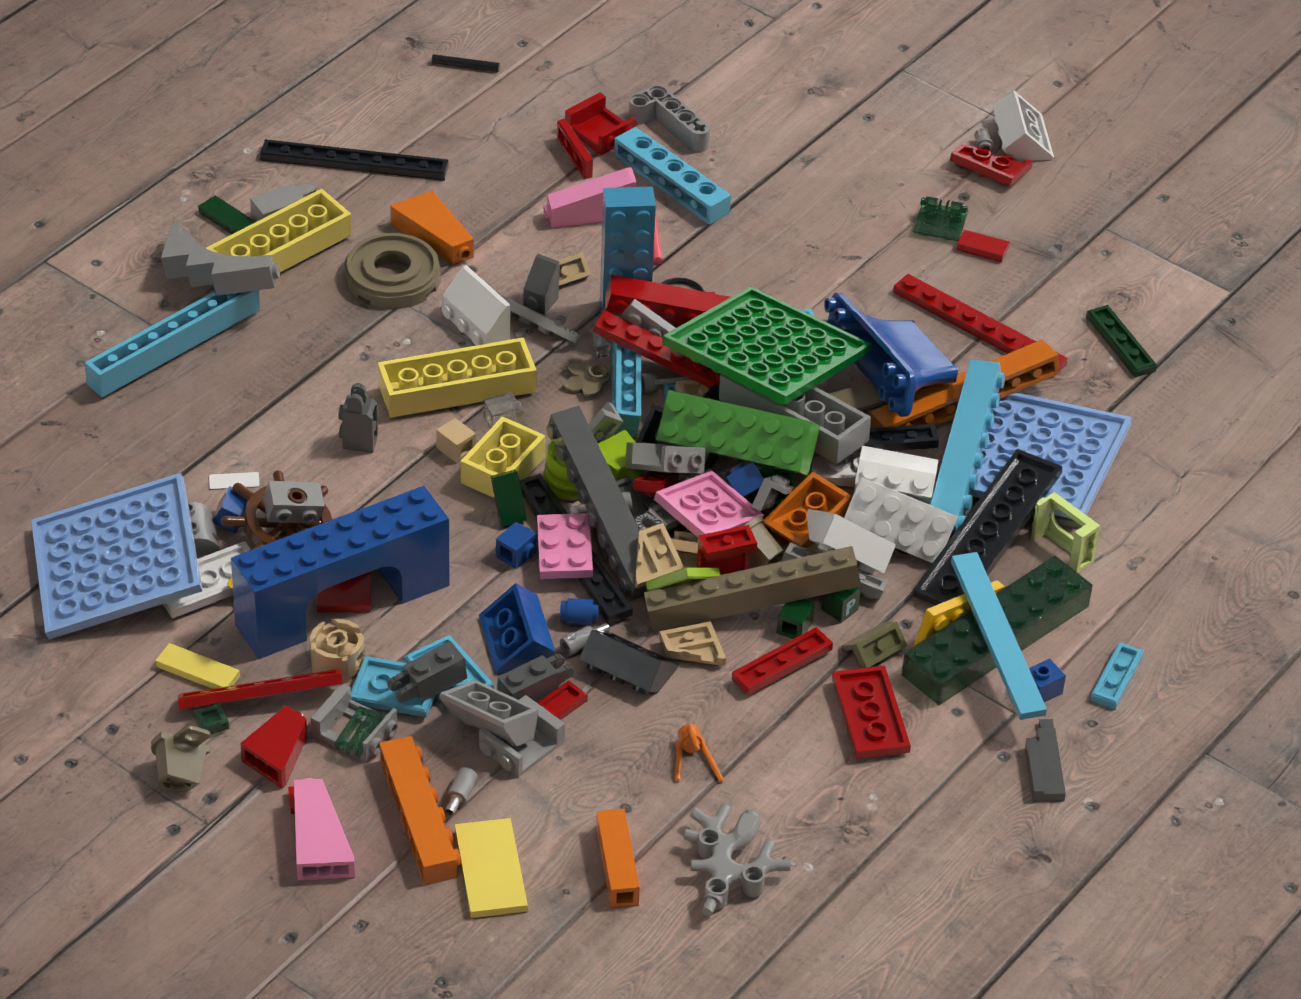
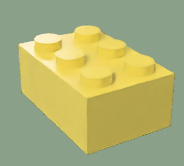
[461,416,545,498]

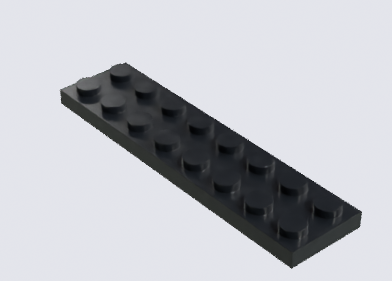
[913,449,1062,606]

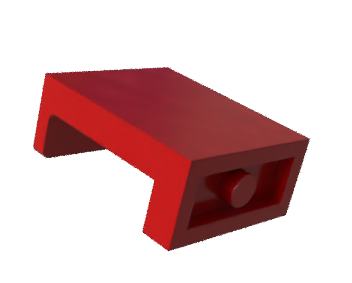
[565,92,636,155]
[696,525,758,575]

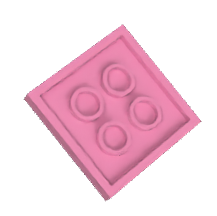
[654,471,764,537]

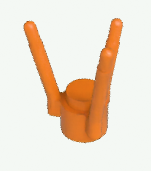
[675,724,724,783]

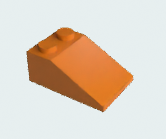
[764,472,852,548]

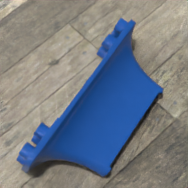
[823,293,958,417]

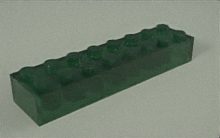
[901,556,1093,705]

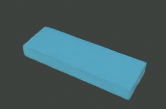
[1090,642,1144,710]

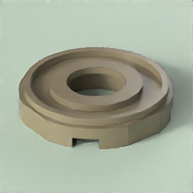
[344,233,441,309]

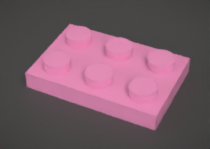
[537,513,593,579]

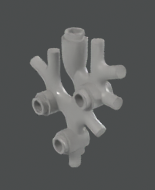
[684,804,791,916]

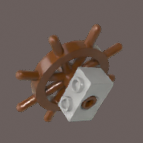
[221,470,333,551]

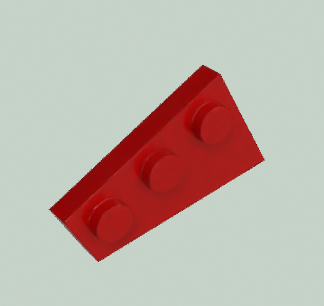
[950,144,1033,186]

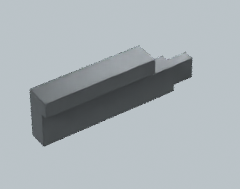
[1025,719,1066,802]

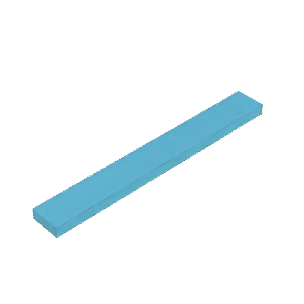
[951,552,1047,720]

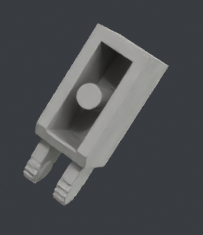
[250,183,316,222]

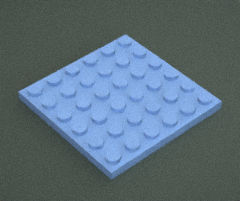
[971,392,1132,518]
[31,473,203,640]

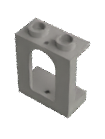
[311,684,399,763]

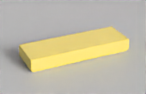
[155,643,240,689]

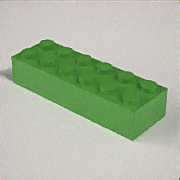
[656,390,820,476]

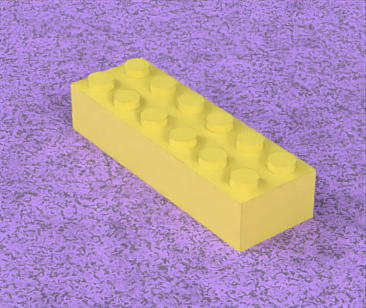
[206,189,351,272]
[378,337,537,418]

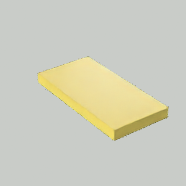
[455,818,528,918]

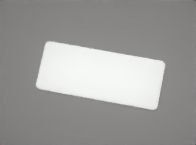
[209,472,259,489]

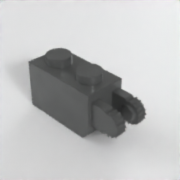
[338,383,378,453]
[387,640,467,703]
[497,654,574,703]

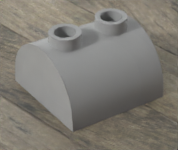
[188,502,221,559]

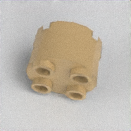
[310,619,365,683]

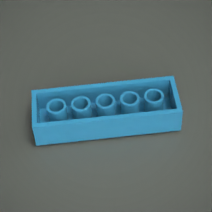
[599,186,656,315]

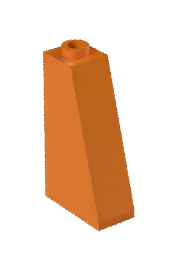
[390,190,474,265]

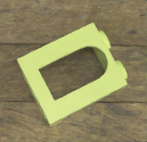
[1031,492,1100,574]

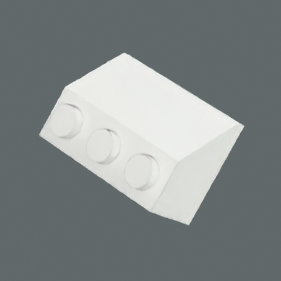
[993,90,1054,161]
[442,265,510,345]
[853,446,938,505]
[807,509,896,575]

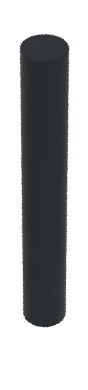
[432,54,500,72]

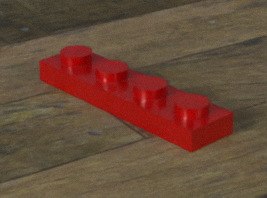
[732,627,833,695]

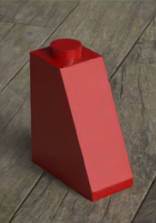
[240,705,307,789]

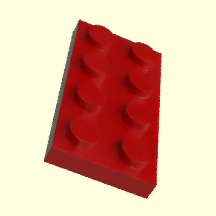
[832,666,911,759]

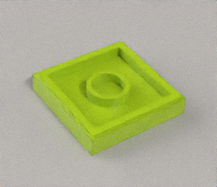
[646,568,720,591]

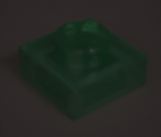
[194,703,229,735]

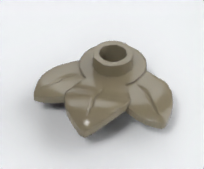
[563,362,610,396]

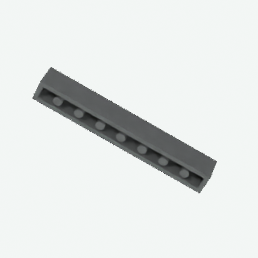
[546,406,648,601]

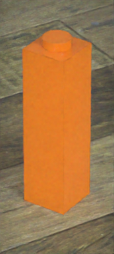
[596,809,640,908]

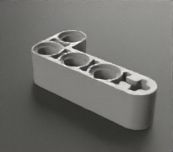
[629,86,710,152]

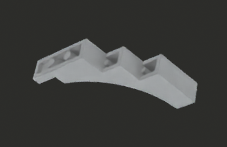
[161,222,280,296]

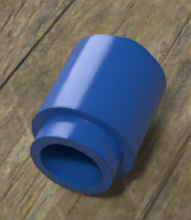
[560,598,599,626]

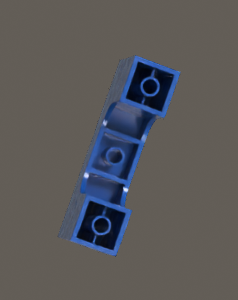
[231,486,450,659]

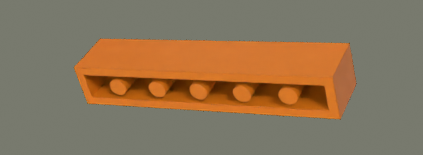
[379,736,461,885]

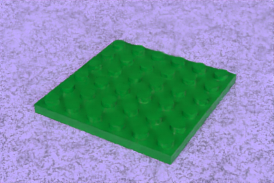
[662,286,872,405]

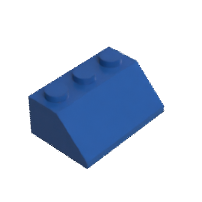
[479,583,555,674]

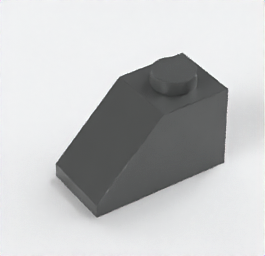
[523,254,559,315]

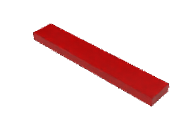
[178,669,343,709]

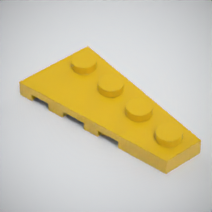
[912,580,1005,656]

